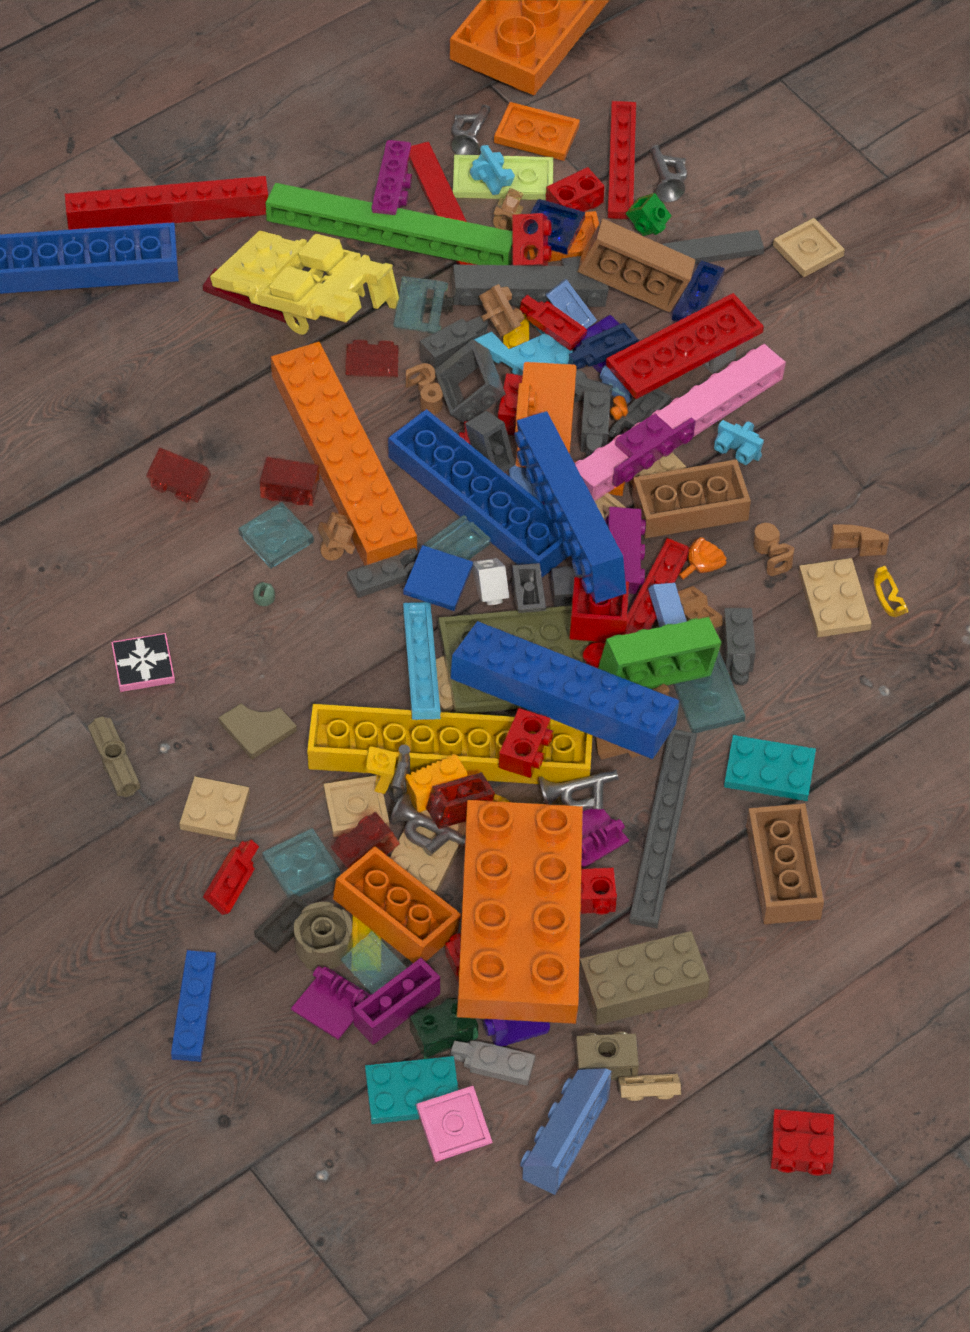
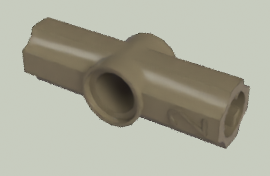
[88,716,140,798]

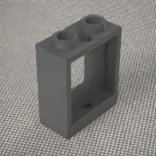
[435,339,506,423]

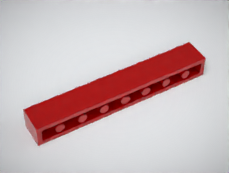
[65,176,268,230]

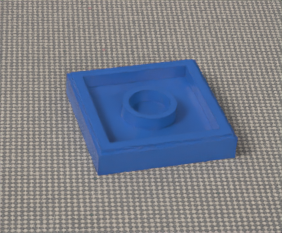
[403,545,473,611]

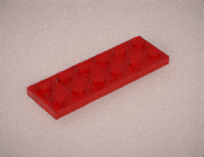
[606,293,764,399]

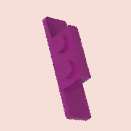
[372,140,412,215]
[612,413,696,487]

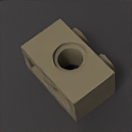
[576,1032,639,1080]

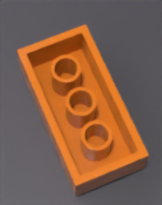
[333,847,461,963]

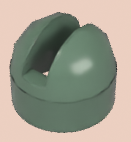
[253,582,275,606]

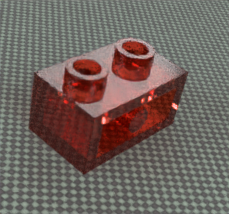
[146,447,211,503]
[260,457,320,506]
[426,772,495,829]
[331,811,400,869]

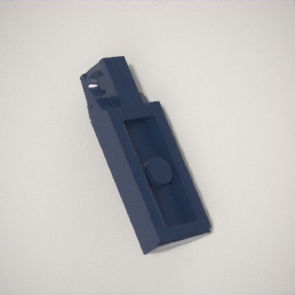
[568,322,639,369]

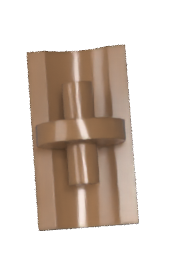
[493,188,523,231]
[479,284,525,337]
[318,512,355,561]

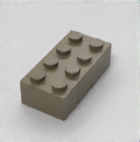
[579,931,710,1026]

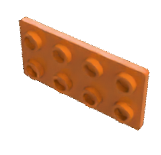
[515,362,577,468]

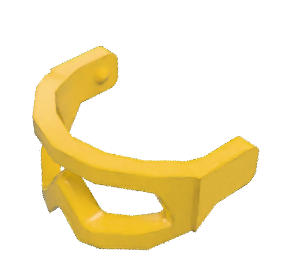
[874,566,908,617]

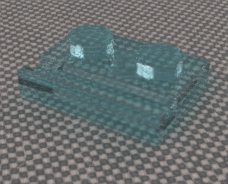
[424,515,490,560]
[341,931,406,994]

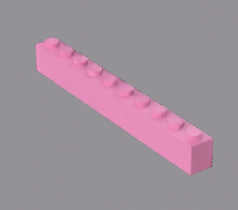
[575,344,786,501]

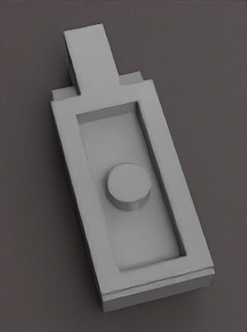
[451,1041,535,1086]

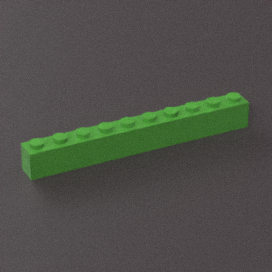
[266,183,513,265]

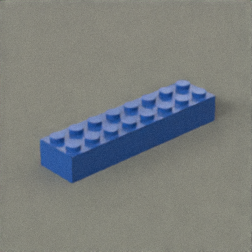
[0,223,179,294]
[388,409,567,577]
[514,411,627,603]
[450,621,679,759]

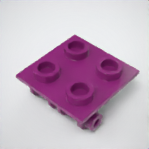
[581,809,629,869]
[291,966,371,1040]

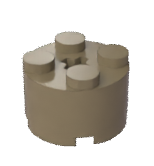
[294,902,353,970]

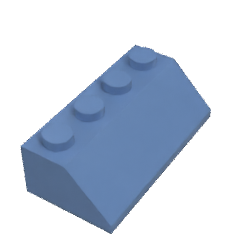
[520,1068,611,1195]

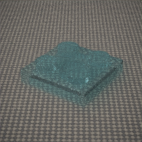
[239,502,314,569]
[262,828,340,901]

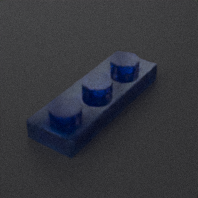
[672,260,725,322]

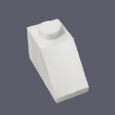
[472,558,509,605]

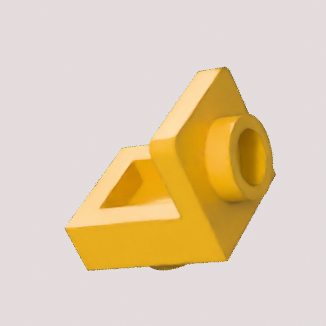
[365,746,397,794]

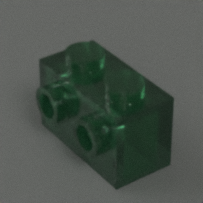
[410,998,478,1059]

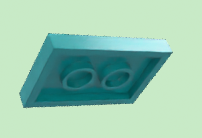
[724,735,816,801]
[365,1056,458,1124]

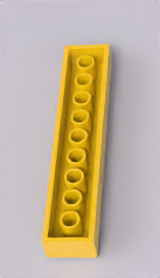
[307,704,593,784]

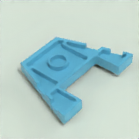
[474,321,573,375]

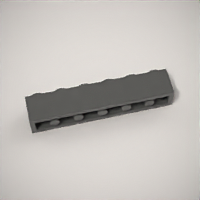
[451,265,609,307]

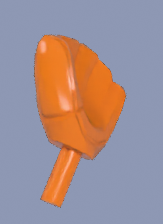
[679,537,727,580]

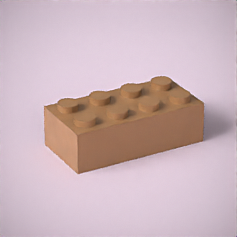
[577,218,695,312]
[632,459,751,538]
[746,803,824,925]

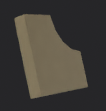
[219,704,297,760]

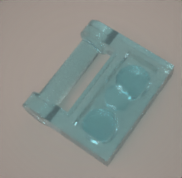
[394,276,448,334]

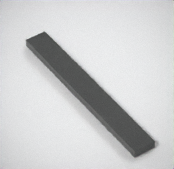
[561,230,764,266]
[629,729,697,929]

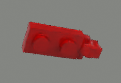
[519,295,587,351]
[203,839,259,915]

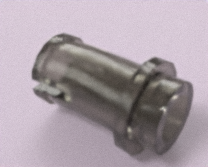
[422,295,453,315]

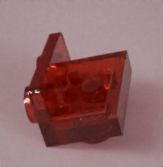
[346,340,399,378]

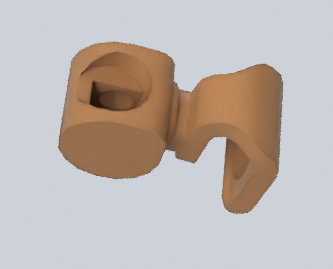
[406,363,443,415]
[753,523,794,576]

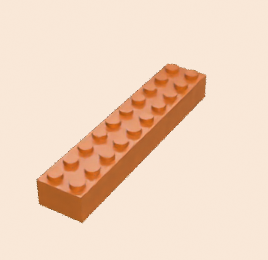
[271,341,417,566]

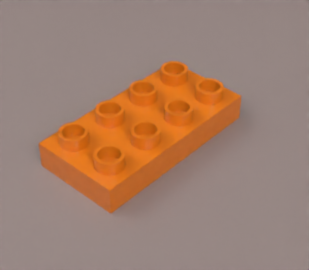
[450,0,609,96]
[457,800,583,1024]

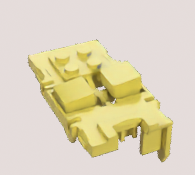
[210,231,399,335]

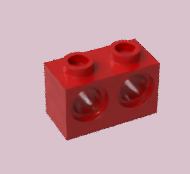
[546,167,605,216]
[512,213,552,266]
[499,708,554,778]
[580,868,617,915]

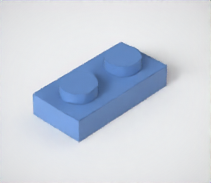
[545,279,597,329]

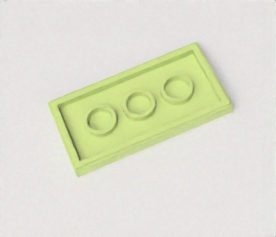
[453,155,553,200]

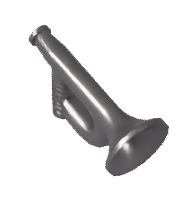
[451,104,491,155]
[650,145,687,202]
[388,745,412,804]
[539,769,619,811]
[390,793,465,856]

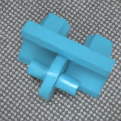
[470,145,515,195]
[714,420,764,465]

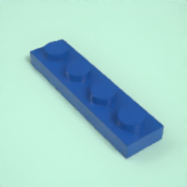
[171,950,217,1062]

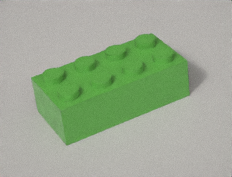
[598,617,721,689]

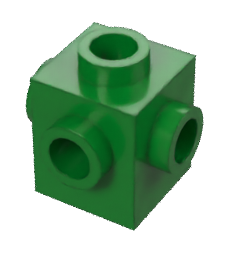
[626,193,672,236]

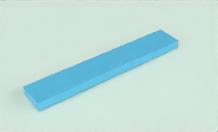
[403,602,440,720]

